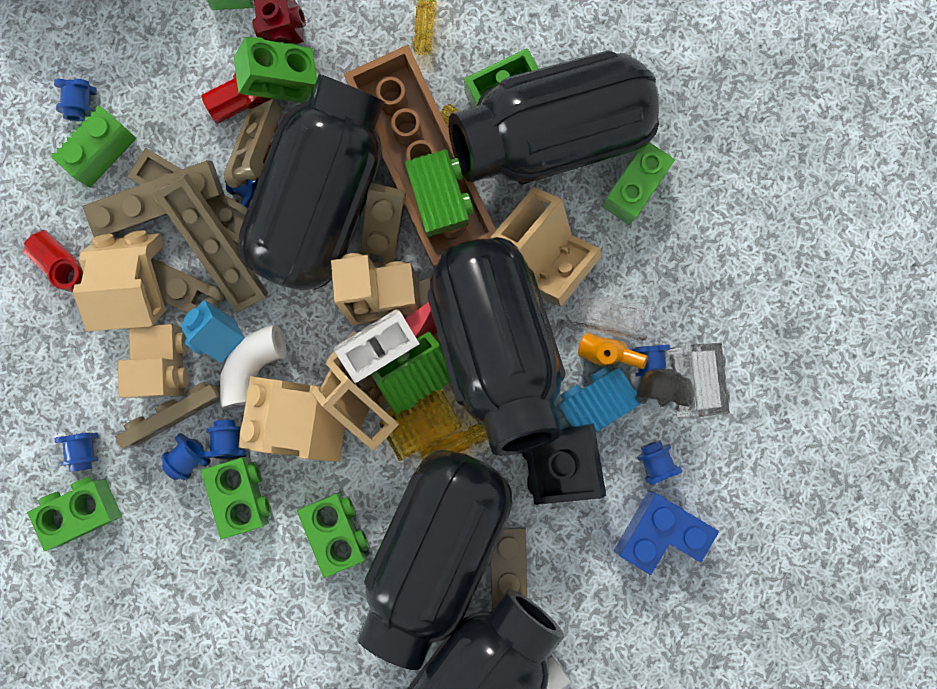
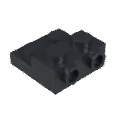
[522,423,606,505]

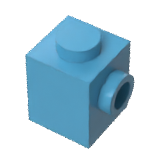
[181,299,245,363]

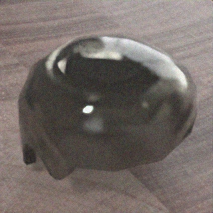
[634,367,695,407]

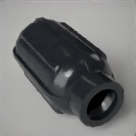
[448,50,660,185]
[238,74,385,291]
[427,237,566,456]
[357,449,512,670]
[407,589,564,689]

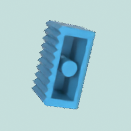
[557,365,642,432]

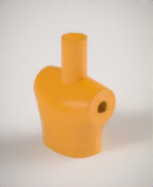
[578,332,648,369]

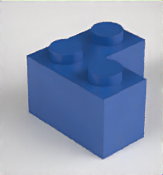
[613,490,719,575]

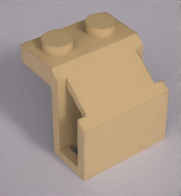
[491,187,602,307]
[73,230,166,332]
[311,331,399,451]
[238,376,345,462]

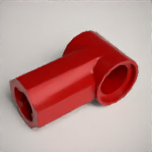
[201,72,275,124]
[22,230,83,293]

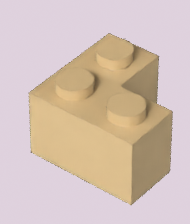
[331,253,421,325]
[117,324,189,399]

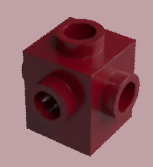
[252,0,306,44]

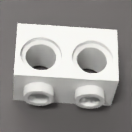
[333,309,420,384]

